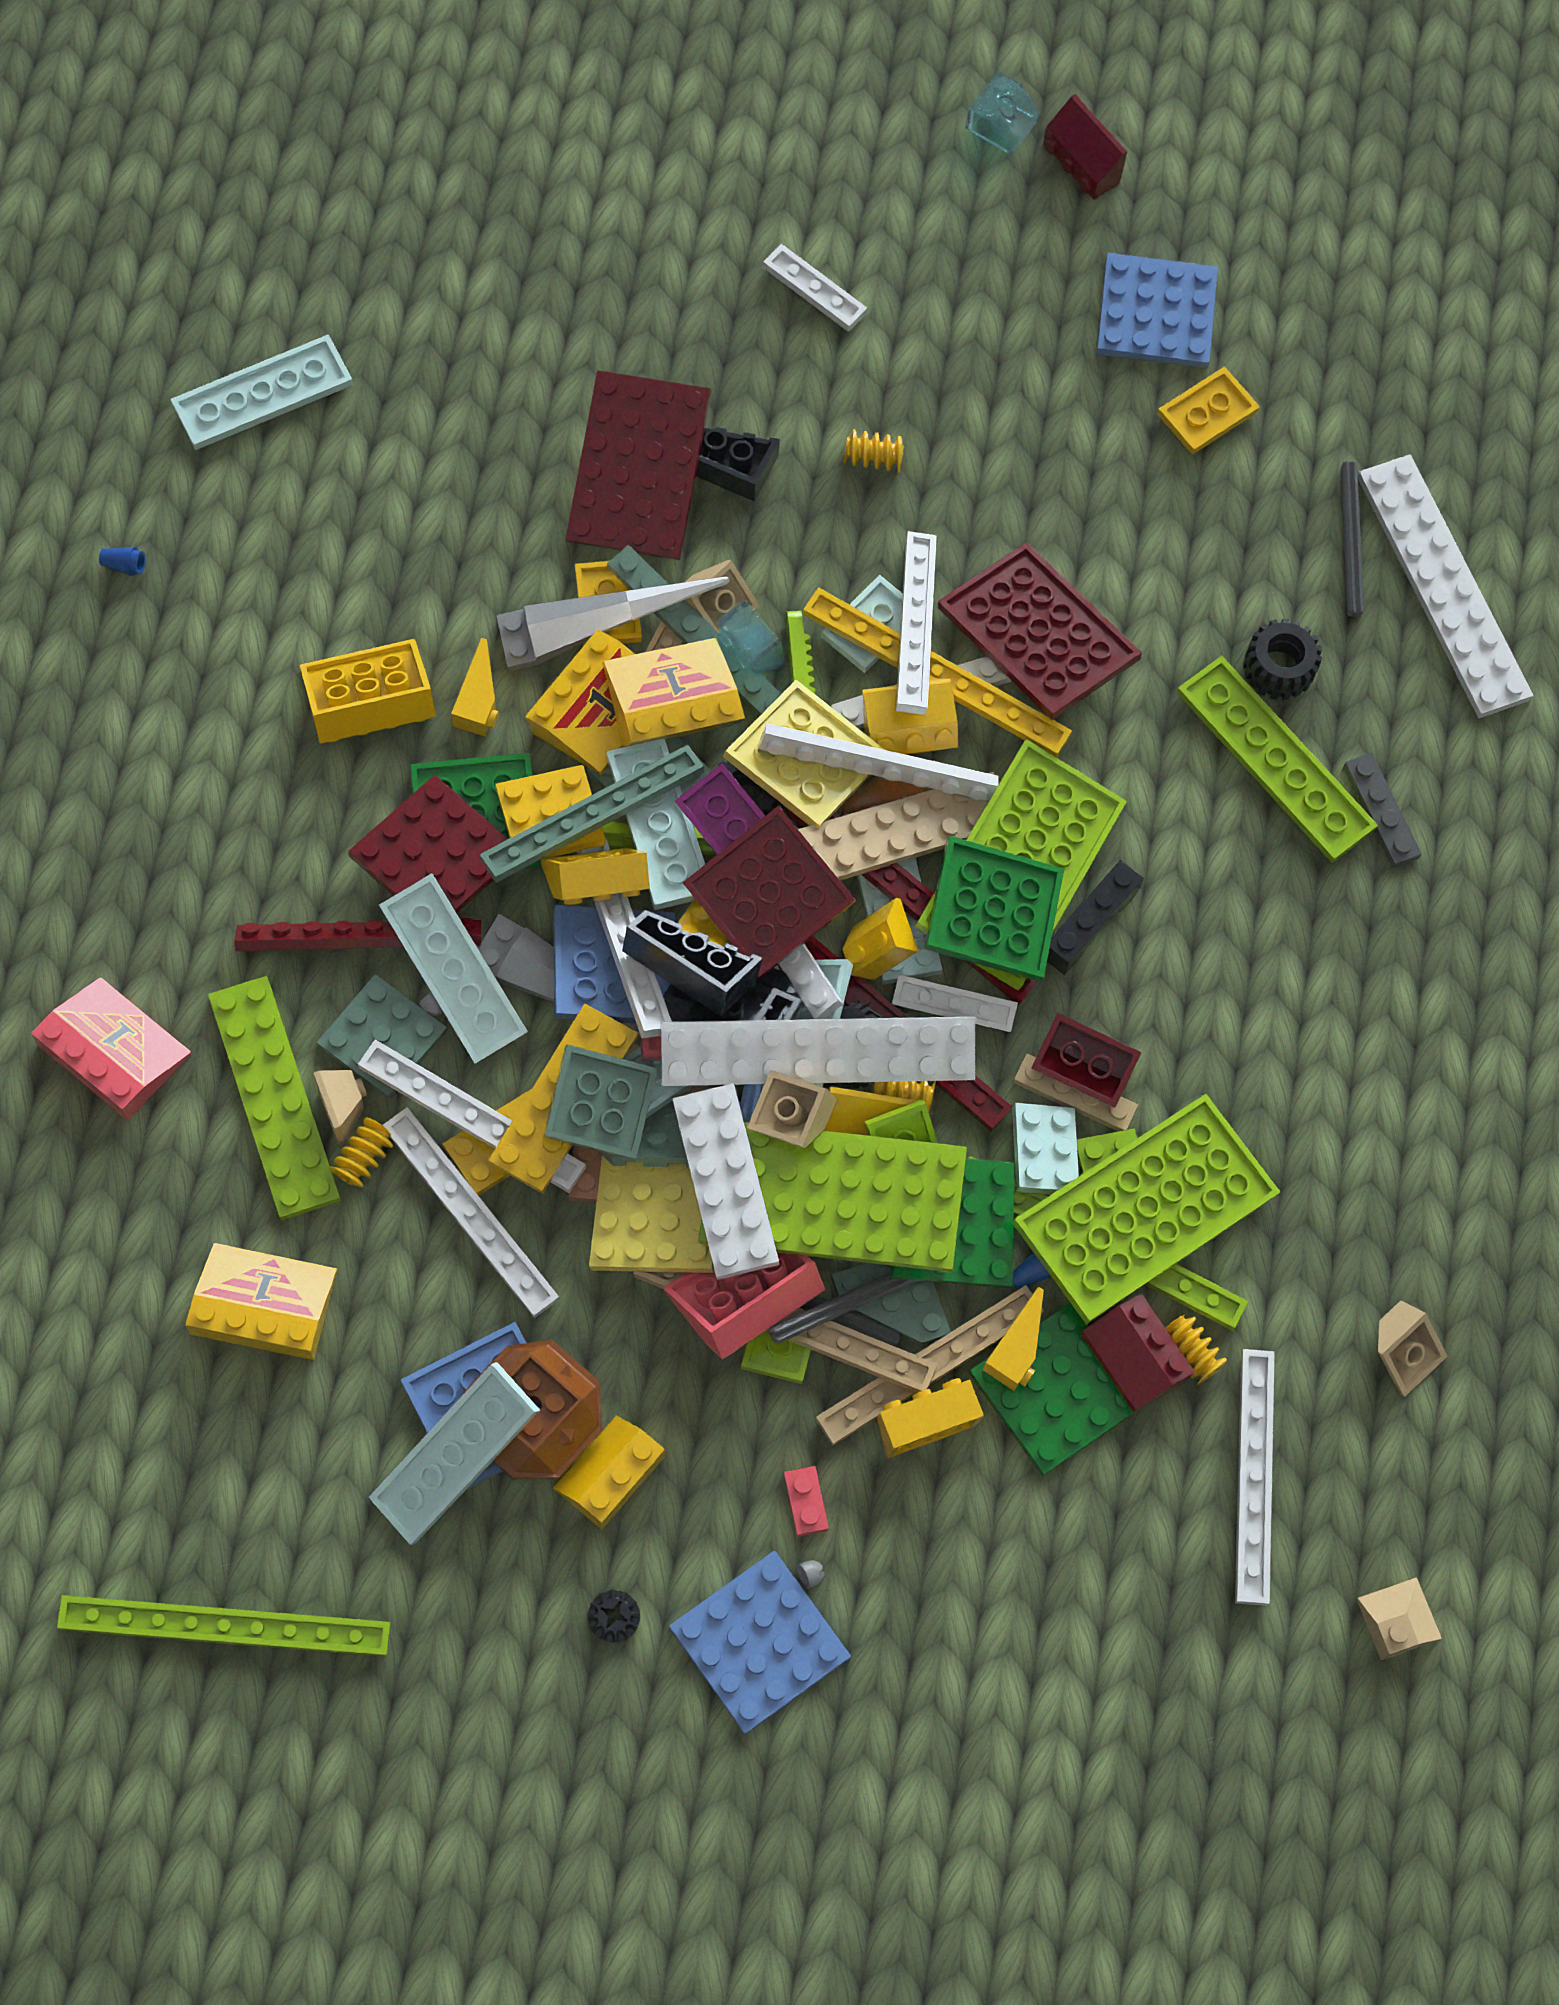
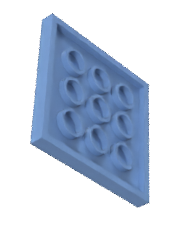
[1096,253,1218,369]
[553,905,675,1024]
[401,1322,541,1491]
[669,1550,851,1735]

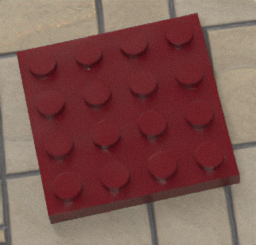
[348,775,508,913]
[682,806,856,978]

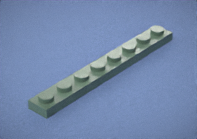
[607,545,781,717]
[480,745,704,883]

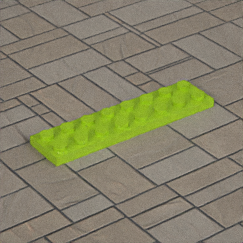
[1176,656,1378,863]
[208,976,341,1221]

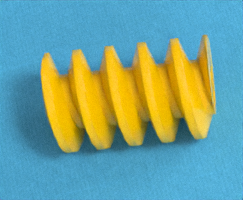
[843,429,904,473]
[871,1081,936,1112]
[328,1117,393,1188]
[1165,1315,1227,1385]

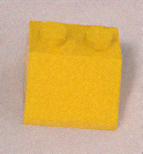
[842,898,918,980]

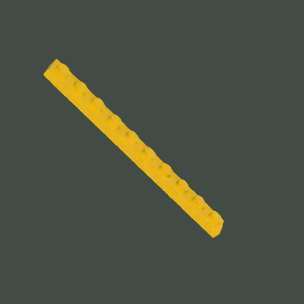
[803,587,1072,758]

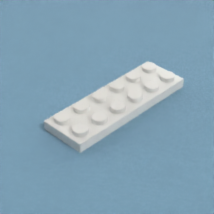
[672,1083,780,1280]

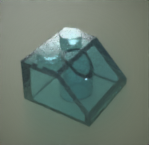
[965,71,1041,155]
[717,600,785,674]

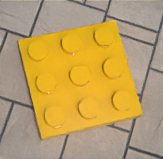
[495,765,605,860]

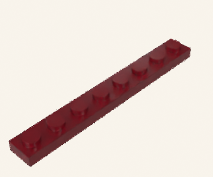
[234,918,482,951]

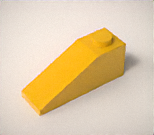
[451,638,499,737]
[983,1287,1044,1391]

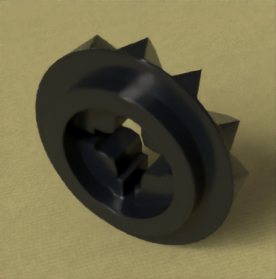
[588,1589,640,1643]

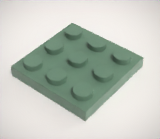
[316,974,447,1100]
[543,1044,658,1160]

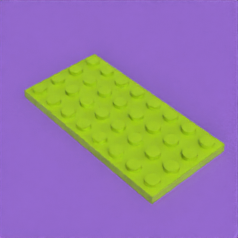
[915,739,1127,990]
[1012,1094,1280,1325]
[698,1122,967,1273]

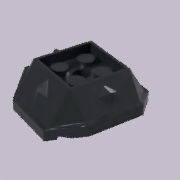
[663,952,802,1022]

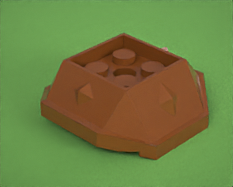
[464,1340,602,1480]

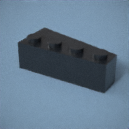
[696,427,780,501]
[622,910,763,1017]

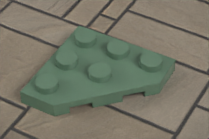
[598,1101,689,1168]
[831,1263,951,1346]

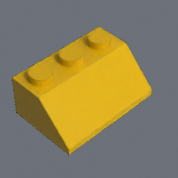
[862,679,958,755]
[541,848,650,905]
[823,1087,918,1136]
[877,1378,984,1458]
[553,1416,665,1530]

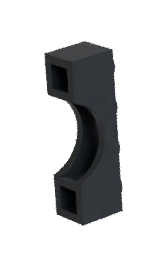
[1047,860,1144,976]

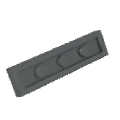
[1343,752,1422,868]

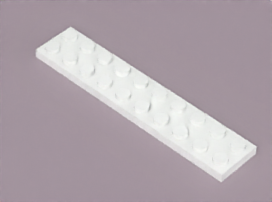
[1358,454,1534,719]
[661,1017,975,1086]

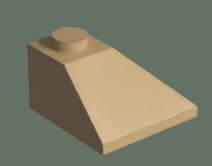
[684,560,760,638]
[313,1070,367,1148]
[747,1070,837,1149]
[1378,1301,1448,1397]
[1357,1578,1442,1660]

